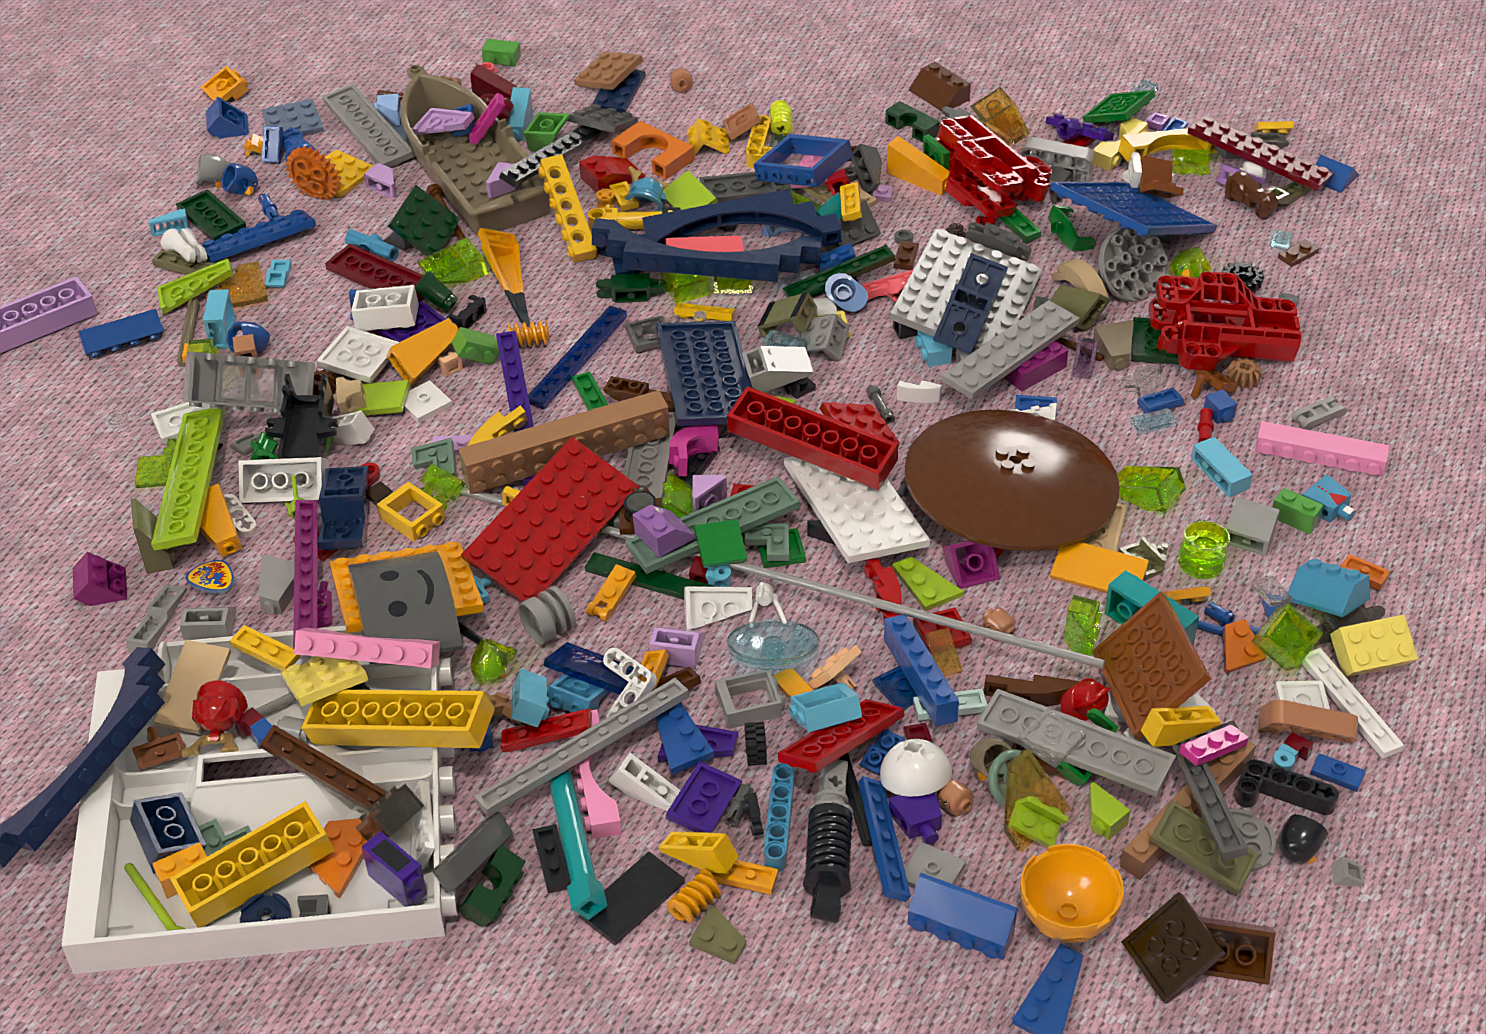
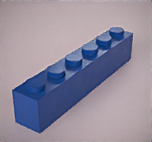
[884,614,959,727]

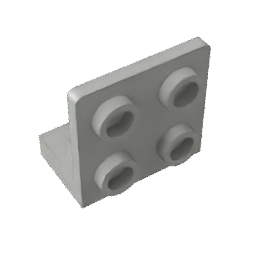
[797,314,850,361]

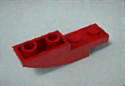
[864,558,902,620]

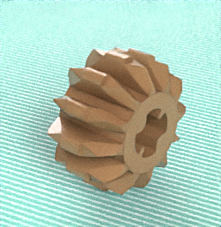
[1226,358,1262,390]

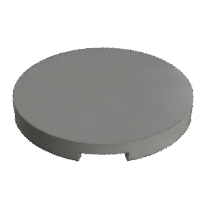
[1229,809,1277,872]

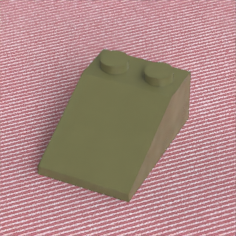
[131,498,177,574]

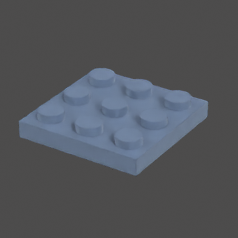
[261,99,324,136]

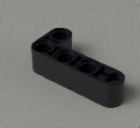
[1235,759,1339,815]

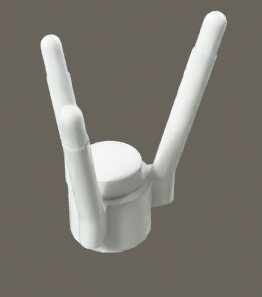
[748,582,787,627]

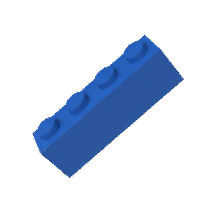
[78,309,164,358]
[907,873,1018,960]

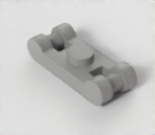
[1291,396,1347,430]

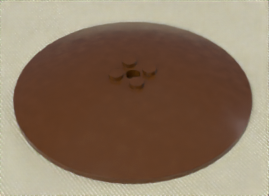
[905,410,1120,551]

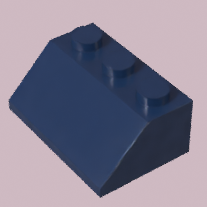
[130,792,206,874]

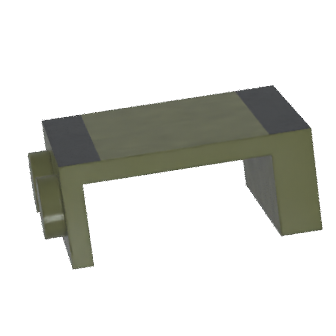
[757,292,817,341]

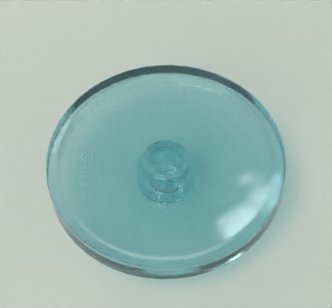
[727,619,819,670]

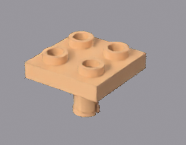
[807,645,861,690]

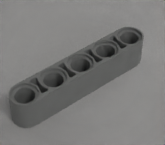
[432,812,513,892]

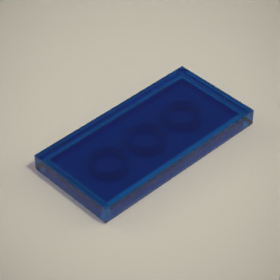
[543,642,634,695]

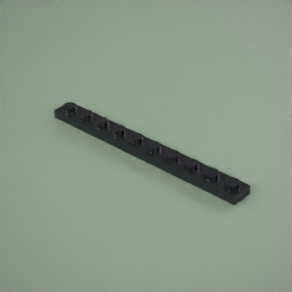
[499,125,602,187]

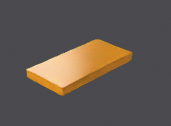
[1050,542,1149,593]

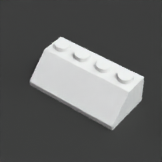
[239,457,329,503]

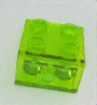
[135,438,177,488]

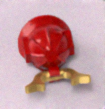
[181,680,248,757]

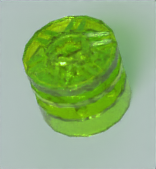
[1178,520,1230,579]

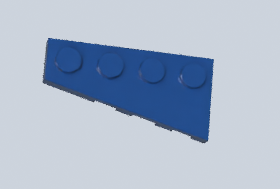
[655,702,714,775]

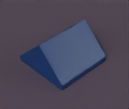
[1315,154,1359,193]

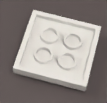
[317,326,399,383]

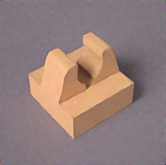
[438,352,463,377]

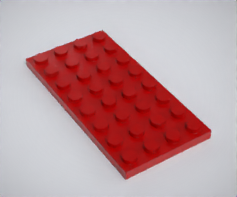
[461,437,639,603]

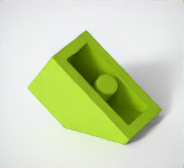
[1088,782,1131,840]

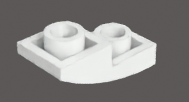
[897,380,941,403]

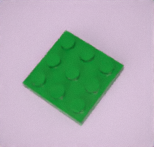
[1082,90,1156,124]

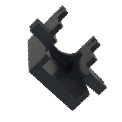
[265,374,339,459]

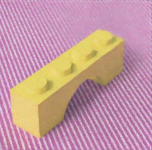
[1093,117,1148,171]

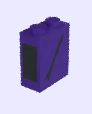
[361,831,427,907]

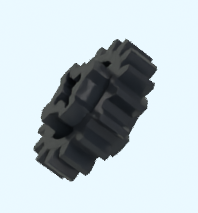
[1221,261,1264,292]

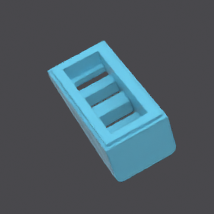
[148,209,189,237]

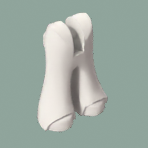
[161,228,207,263]

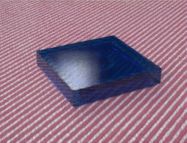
[872,666,918,710]

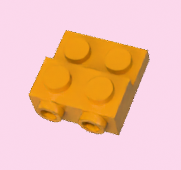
[201,65,249,102]

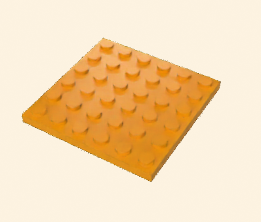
[329,541,484,633]

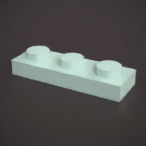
[913,689,987,721]

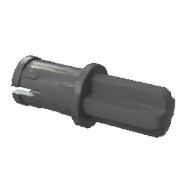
[724,783,754,827]

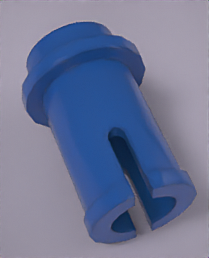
[1204,601,1235,626]

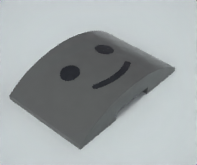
[347,551,463,664]

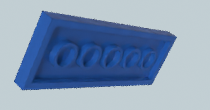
[202,209,316,263]

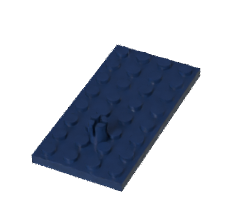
[656,321,752,426]

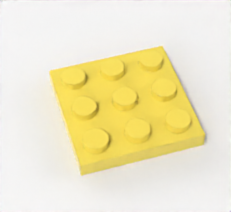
[281,656,368,706]

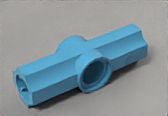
[344,229,399,262]

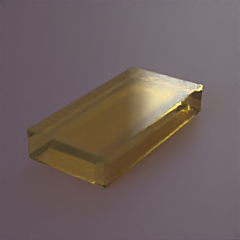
[926,628,963,677]

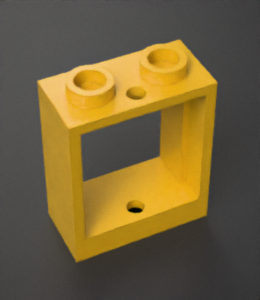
[376,482,445,542]

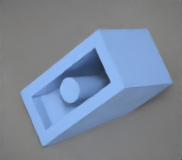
[374,93,401,126]

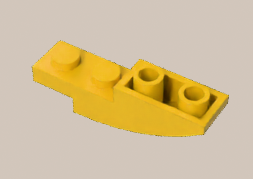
[460,405,527,464]

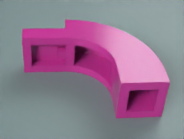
[669,425,719,476]

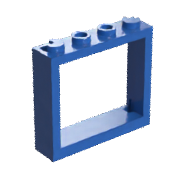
[754,134,853,187]

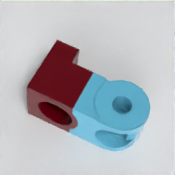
[689,555,731,587]
[1272,731,1314,771]

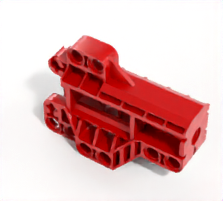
[936,115,1052,218]
[1148,271,1302,371]

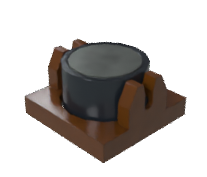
[619,487,664,535]

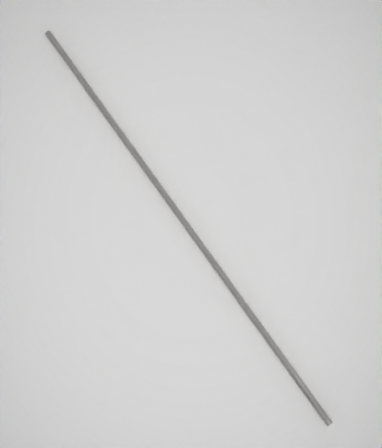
[429,478,1105,669]

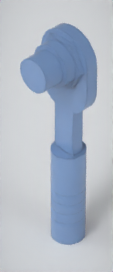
[762,225,796,237]

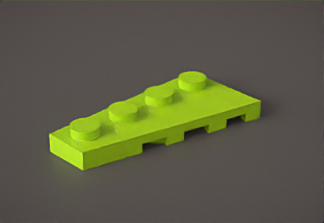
[157,258,234,314]

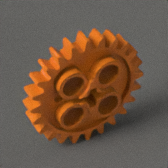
[285,146,342,200]

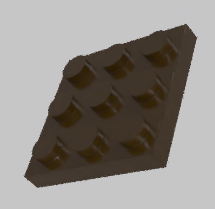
[1121,892,1226,1004]

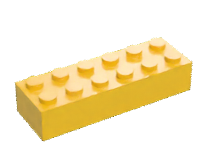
[170,801,334,928]

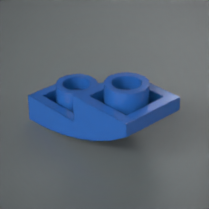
[859,729,905,775]

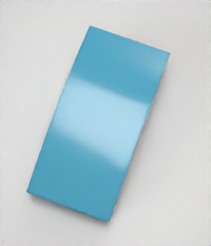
[265,260,292,288]

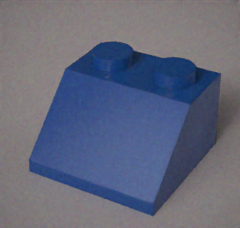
[206,97,249,138]

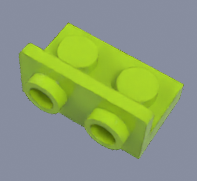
[1008,796,1069,847]

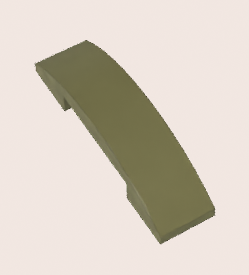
[1267,181,1312,204]

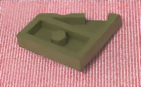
[689,904,747,965]

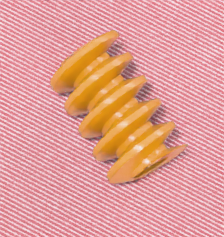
[508,320,549,348]
[666,869,721,923]

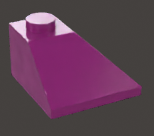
[942,540,1001,589]

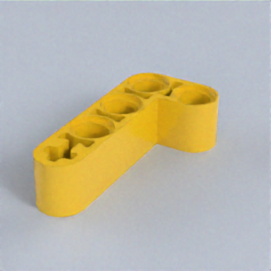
[746,115,773,169]

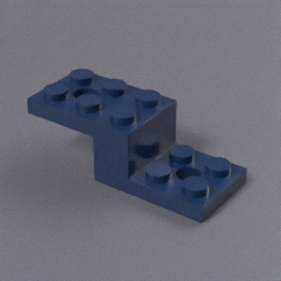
[933,253,1008,355]
[317,466,369,551]

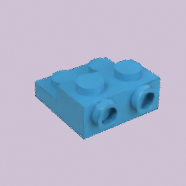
[547,669,612,713]

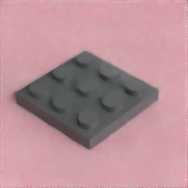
[567,104,638,133]

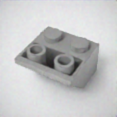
[1223,497,1280,556]
[179,607,236,641]

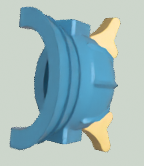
[625,166,671,211]

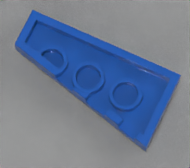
[1012,943,1084,1034]

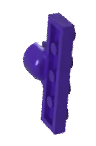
[1045,113,1114,141]

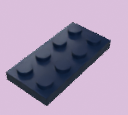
[592,69,646,113]

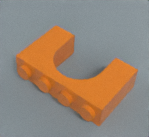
[612,121,695,180]

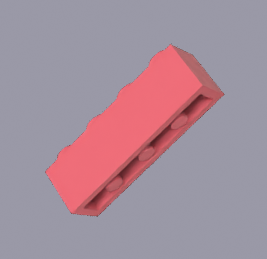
[665,236,743,252]

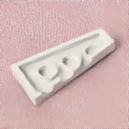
[410,780,435,870]

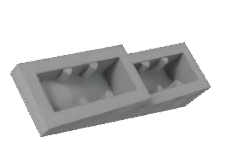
[126,584,187,654]

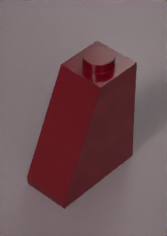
[470,64,517,100]

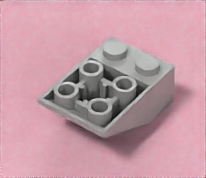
[742,346,814,393]

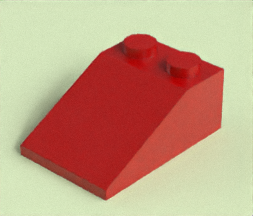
[579,155,646,193]

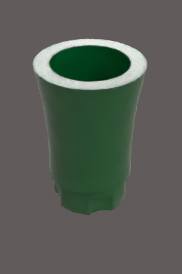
[415,271,458,312]

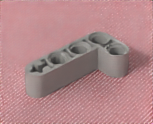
[1021,137,1095,182]

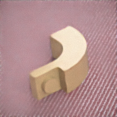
[1050,258,1109,298]

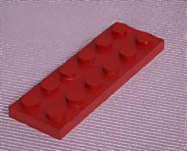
[777,699,904,773]

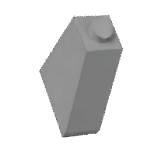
[258,554,294,615]

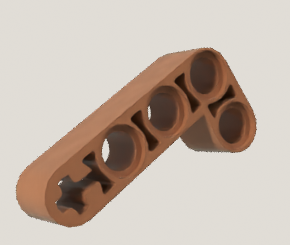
[1258,700,1358,743]

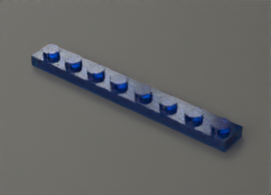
[528,305,627,409]

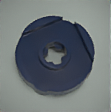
[239,893,292,923]

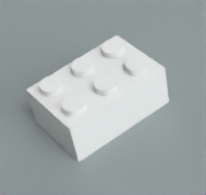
[351,285,419,332]

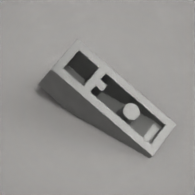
[851,143,882,194]

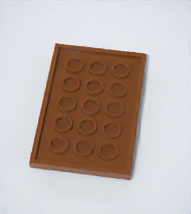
[1092,591,1211,740]

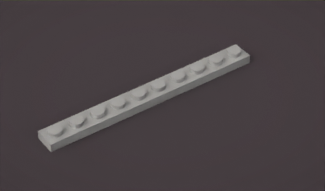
[474,678,690,816]

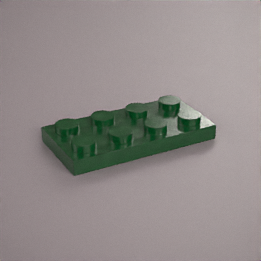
[176,189,247,240]

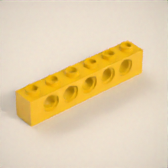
[538,154,597,263]

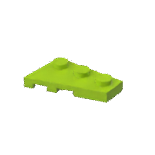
[892,557,964,611]

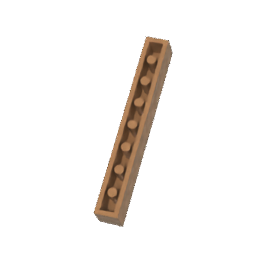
[1120,741,1256,880]

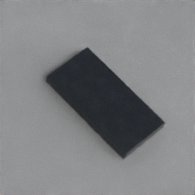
[579,851,685,946]

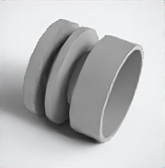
[518,586,576,645]

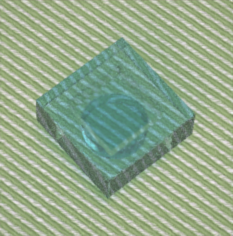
[1270,229,1294,250]

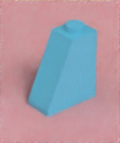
[506,87,533,141]

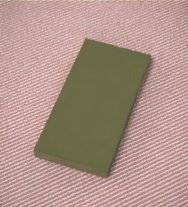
[1149,800,1259,896]

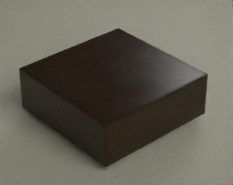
[365,481,393,506]

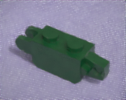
[596,273,665,303]

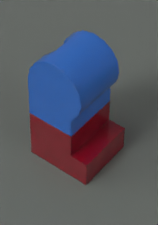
[234,707,273,749]

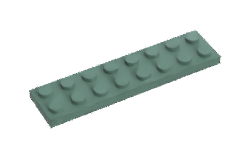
[625,476,800,574]

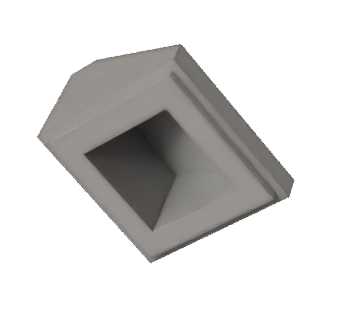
[1331,857,1364,887]

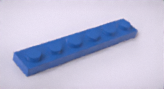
[858,776,911,902]

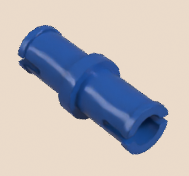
[258,193,280,221]

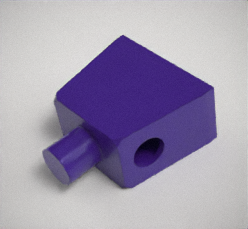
[889,792,942,844]

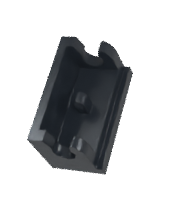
[447,295,487,329]

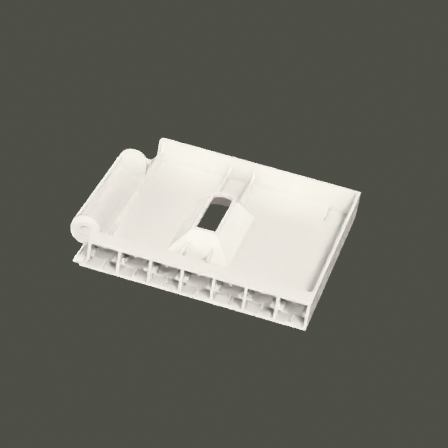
[62,626,458,974]

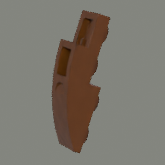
[603,376,674,412]
[984,674,1080,707]

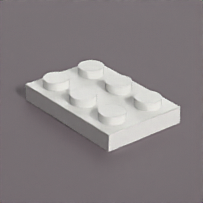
[151,402,210,444]

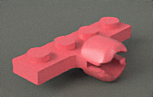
[861,269,914,303]

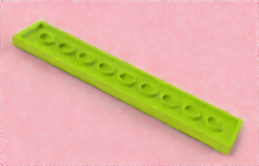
[151,407,226,551]

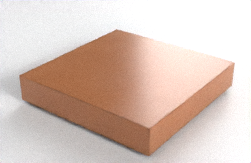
[723,102,762,140]

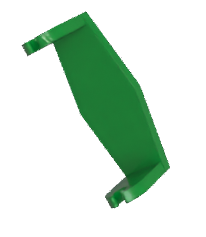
[1048,205,1096,251]
[1055,708,1119,786]

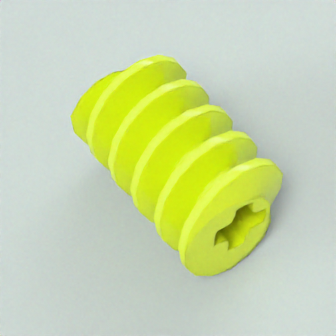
[770,100,793,136]

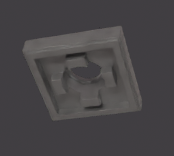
[625,315,666,353]

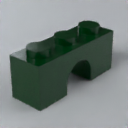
[885,101,940,143]
[458,845,526,928]

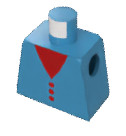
[1302,474,1356,523]

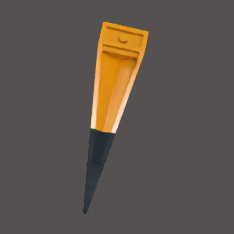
[478,228,530,328]

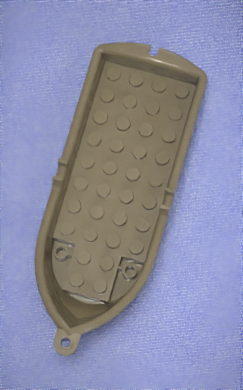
[401,64,550,237]

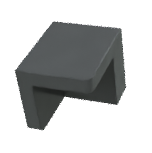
[297,894,332,917]

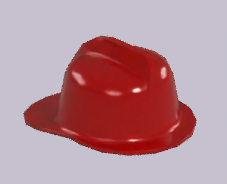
[1060,678,1110,721]

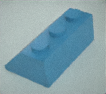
[1286,559,1370,617]

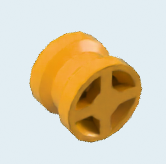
[596,189,615,208]

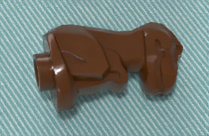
[1225,171,1278,219]

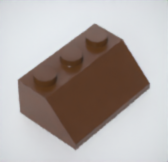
[909,62,971,112]
[1199,916,1276,985]

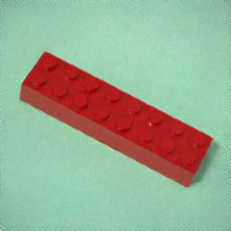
[727,386,898,490]

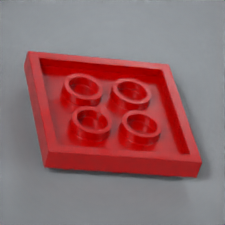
[819,402,900,447]

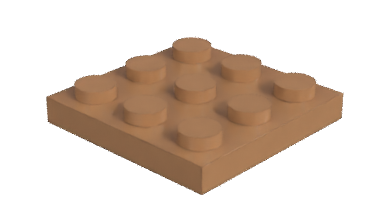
[573,51,644,90]

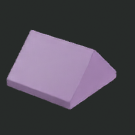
[692,475,727,512]

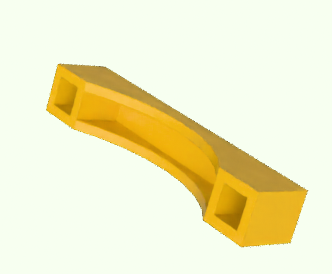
[1118,129,1218,162]

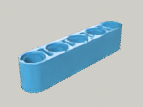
[764,763,794,872]

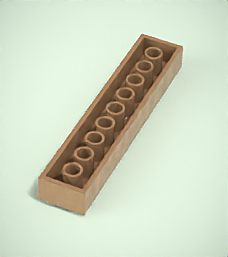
[458,390,670,495]

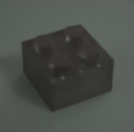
[356,784,425,842]

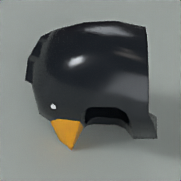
[1278,814,1329,864]

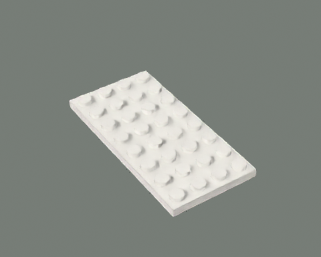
[784,456,930,563]

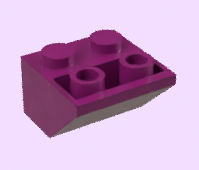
[72,552,127,606]

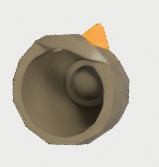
[969,737,1014,781]

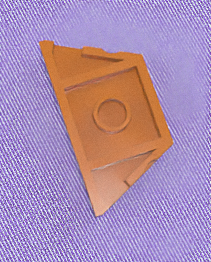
[307,816,384,898]

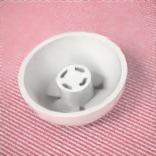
[880,739,952,796]

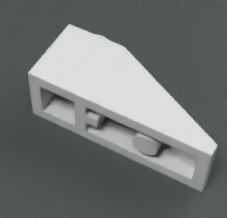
[331,411,375,446]
[608,753,681,811]

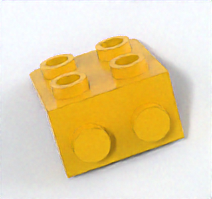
[686,118,730,156]

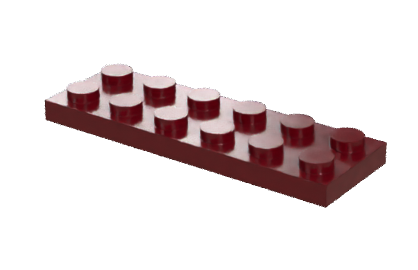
[325,244,425,302]

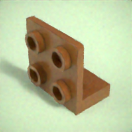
[1140,155,1184,198]

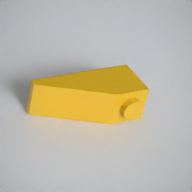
[1141,705,1222,747]
[658,831,739,873]

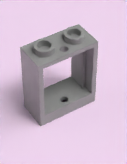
[715,669,785,729]

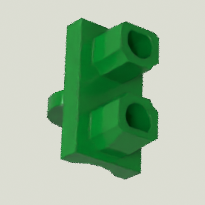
[250,431,278,460]

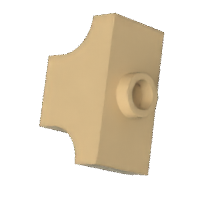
[334,377,367,415]

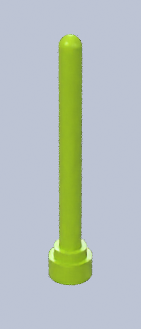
[124,863,186,931]

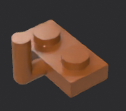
[1191,369,1238,398]
[132,726,185,772]

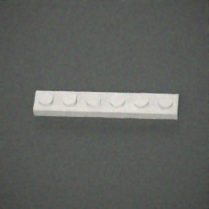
[1300,648,1404,759]

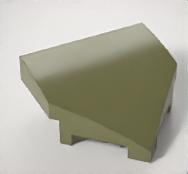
[1118,537,1169,581]

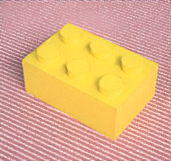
[1330,614,1418,677]

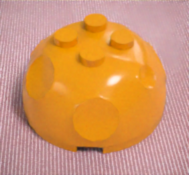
[1020,844,1124,943]

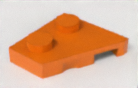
[1223,619,1266,673]

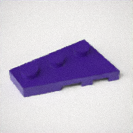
[658,725,739,762]

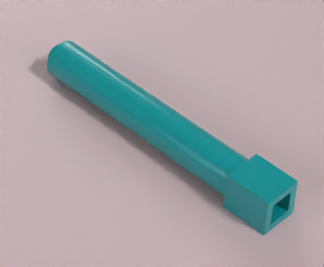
[548,770,608,920]

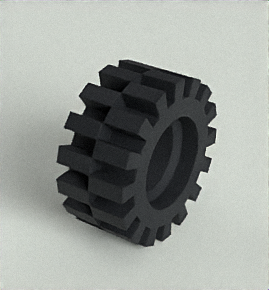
[744,722,767,766]

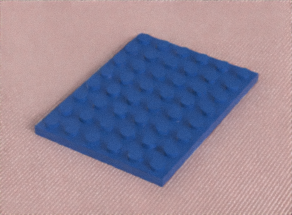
[1050,182,1217,237]

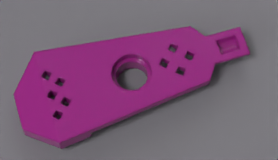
[317,581,332,628]

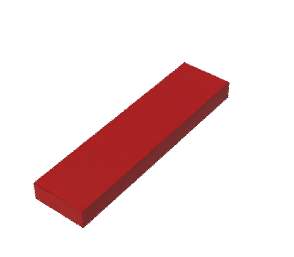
[500,708,592,752]

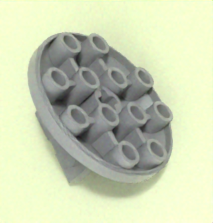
[1098,227,1168,302]

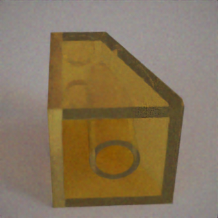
[970,87,1030,144]

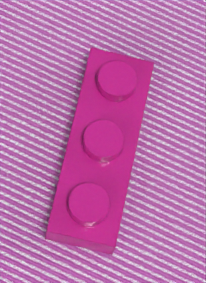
[469,93,505,145]
[1179,725,1249,766]

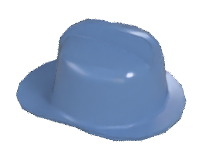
[825,273,868,312]

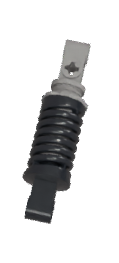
[803,759,854,924]

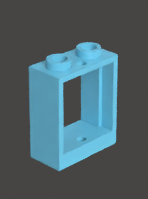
[203,289,236,349]
[789,682,862,732]

